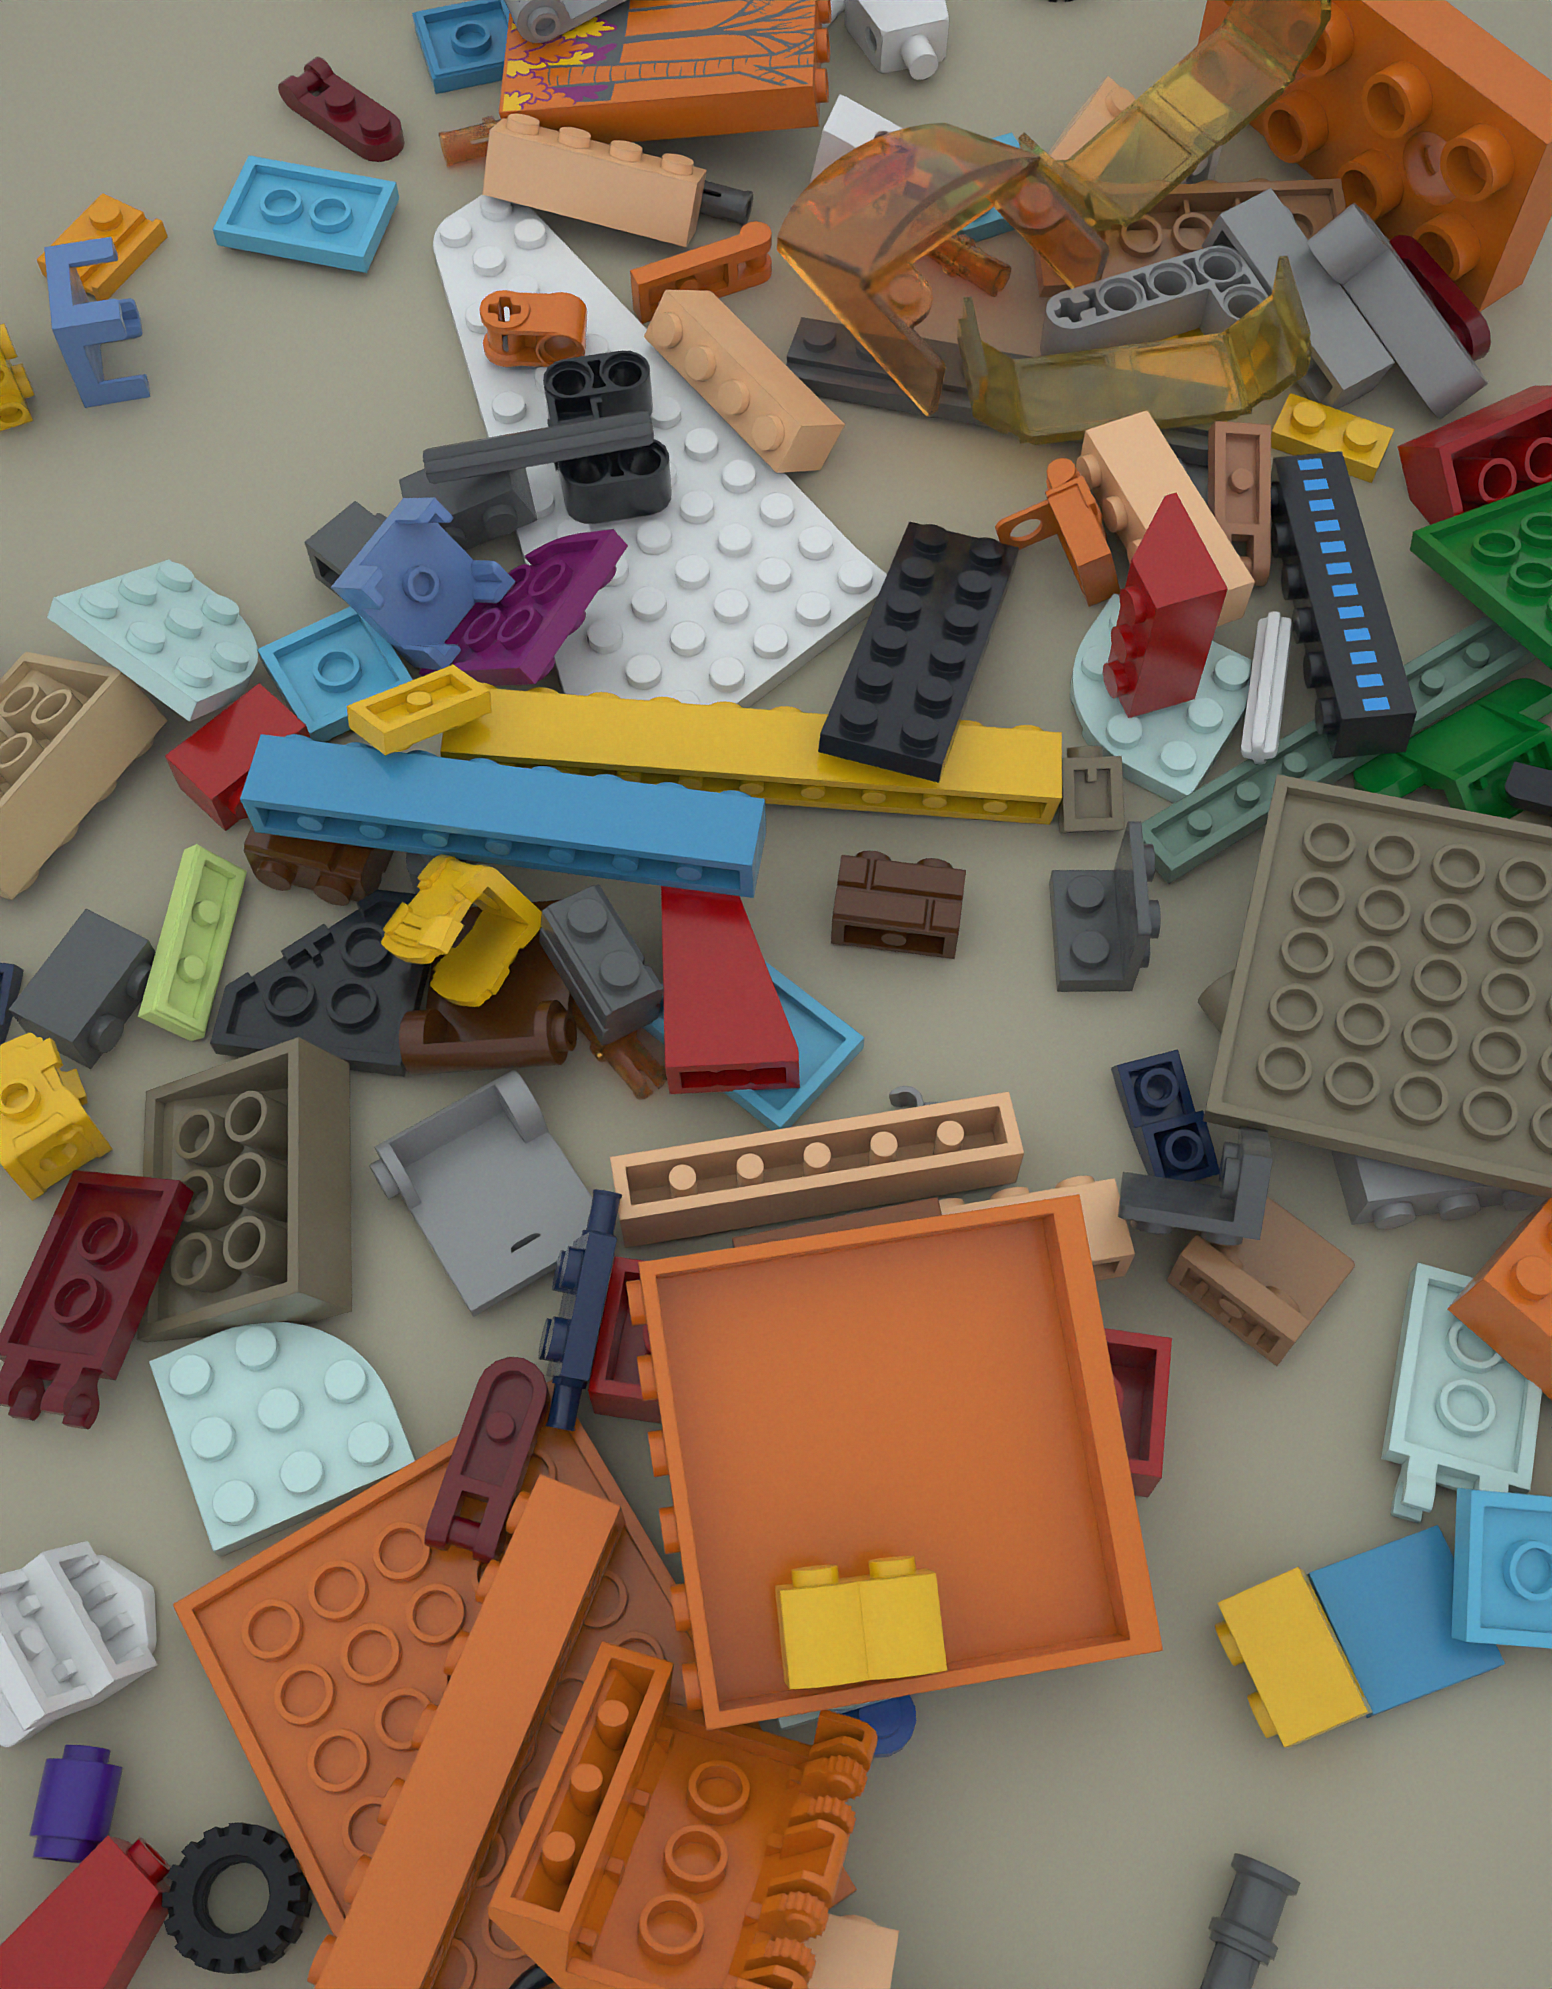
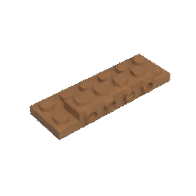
[1027,178,1346,298]

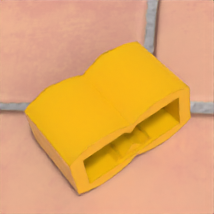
[775,1556,947,1689]

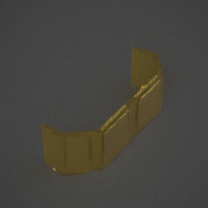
[1018,0,1331,232]
[957,255,1312,445]

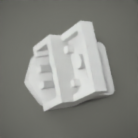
[0,1541,158,1747]

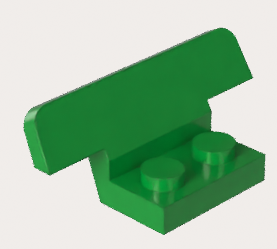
[1353,678,1552,819]

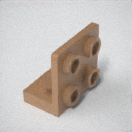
[1166,1196,1355,1366]

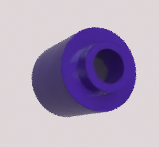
[29,1745,123,1863]

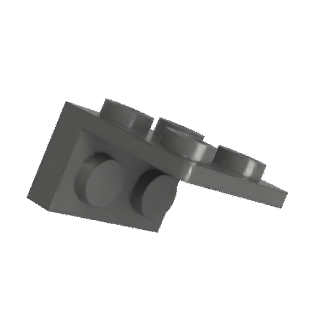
[1049,821,1161,992]
[1118,1126,1273,1245]

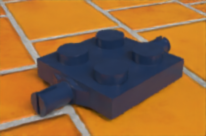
[538,1189,622,1431]

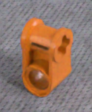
[479,290,587,367]

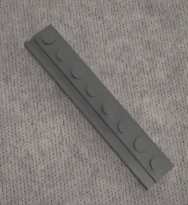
[786,317,1229,466]

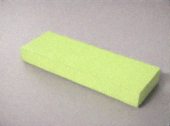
[138,844,247,1042]

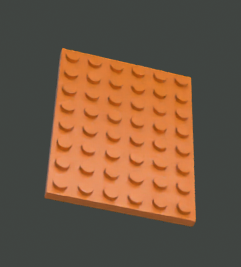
[172,1380,857,1989]

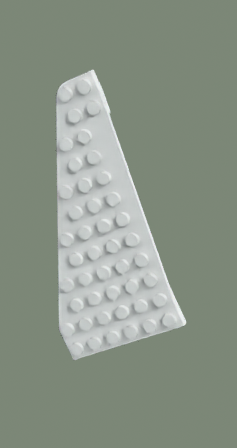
[433,195,887,708]

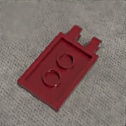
[0,1170,194,1430]

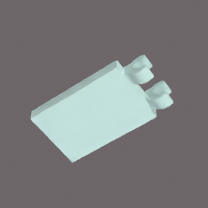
[1381,1263,1542,1524]

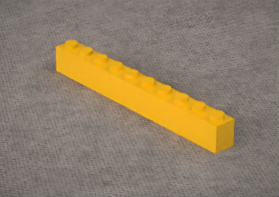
[440,682,1062,825]

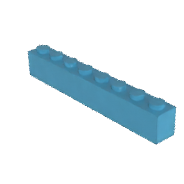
[240,734,766,898]

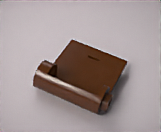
[399,899,577,1075]

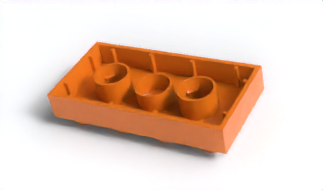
[1191,0,1552,312]

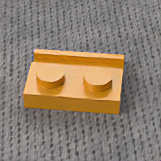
[37,193,168,301]

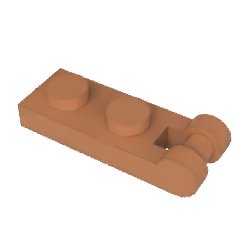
[1208,421,1271,586]

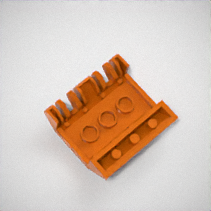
[488,1641,878,1989]

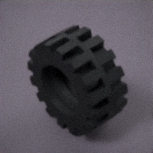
[162,1822,312,1974]

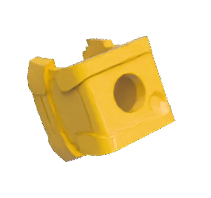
[381,854,542,1007]
[0,1033,113,1201]

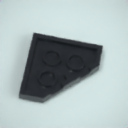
[210,889,430,1077]

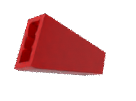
[661,886,800,1094]
[0,1835,171,1989]

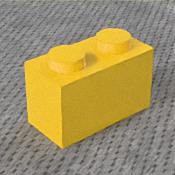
[1215,1567,1373,1748]

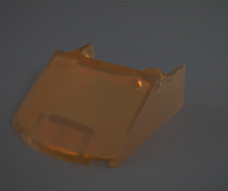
[777,122,1110,417]

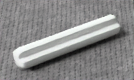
[1240,611,1293,765]

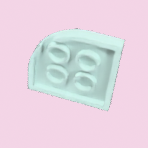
[47,559,258,722]
[1070,593,1253,803]
[149,1322,416,1558]

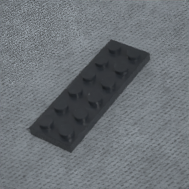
[818,521,1019,783]

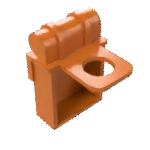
[995,458,1120,607]

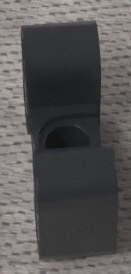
[543,351,672,524]

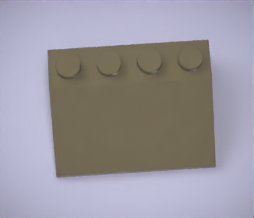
[137,1037,352,1343]

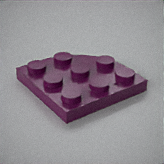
[419,529,628,686]

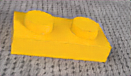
[1271,393,1395,483]
[347,665,491,756]

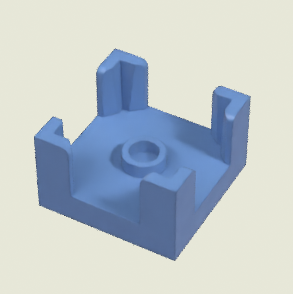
[44,237,150,408]
[331,498,515,670]

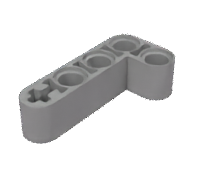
[1307,203,1488,419]
[1040,245,1271,365]

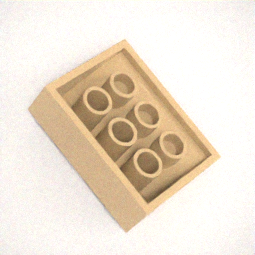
[0,652,168,900]

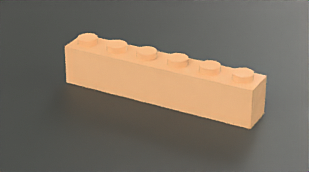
[610,1092,1024,1248]

